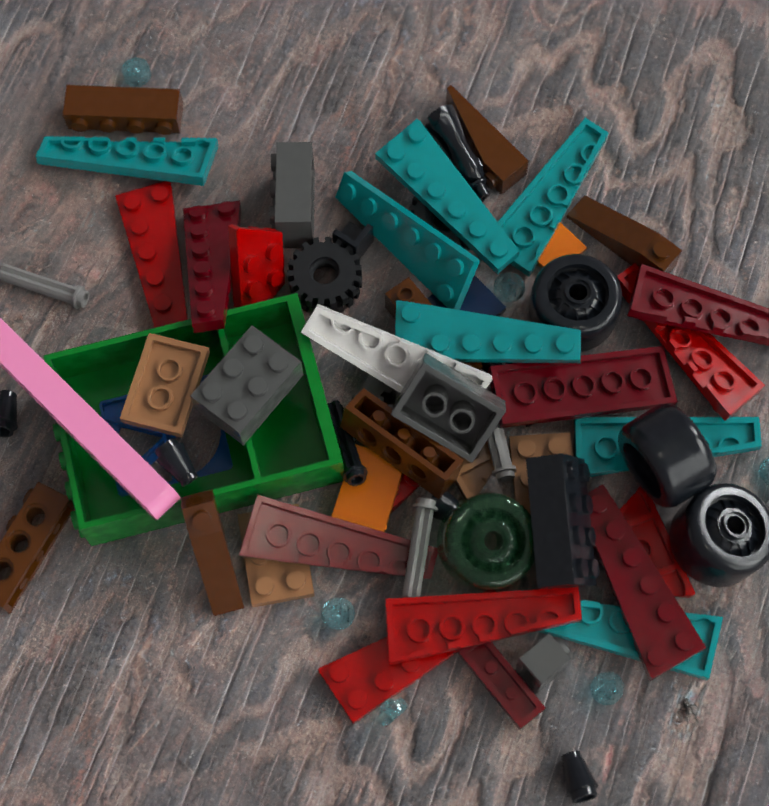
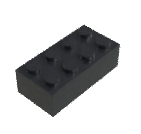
[526,453,599,589]

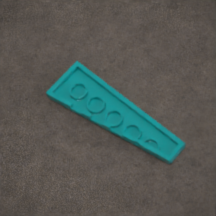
[498,117,609,277]
[375,119,520,274]
[36,136,219,186]
[335,171,480,310]
[395,300,581,363]
[574,417,762,477]
[537,600,723,681]

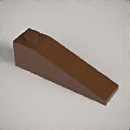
[446,85,529,195]
[566,195,682,273]
[181,489,244,616]

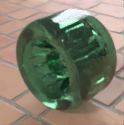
[437,493,535,590]

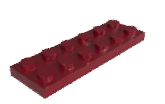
[488,346,678,428]

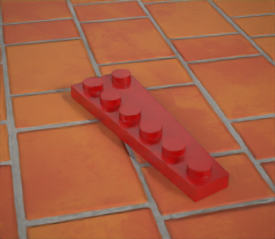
[115,181,188,328]
[385,587,582,665]
[318,588,496,725]

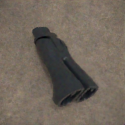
[424,105,490,202]

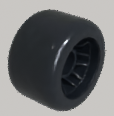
[529,254,622,352]
[618,403,717,508]
[669,483,769,587]

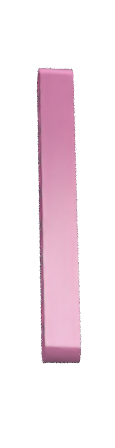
[0,318,181,521]

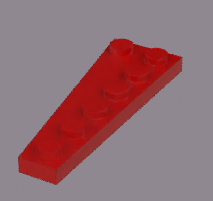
[617,263,765,421]

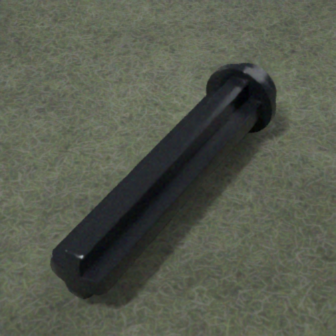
[327,400,368,486]

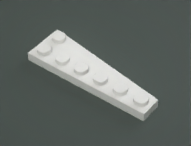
[301,304,492,393]

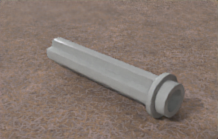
[0,264,89,309]
[486,386,517,482]
[402,498,438,598]

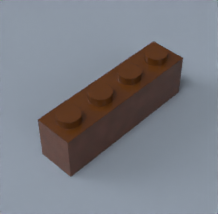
[62,85,183,135]

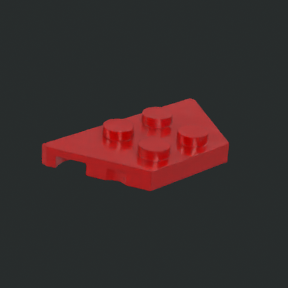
[228,224,285,308]
[619,487,696,598]

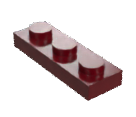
[458,642,546,730]

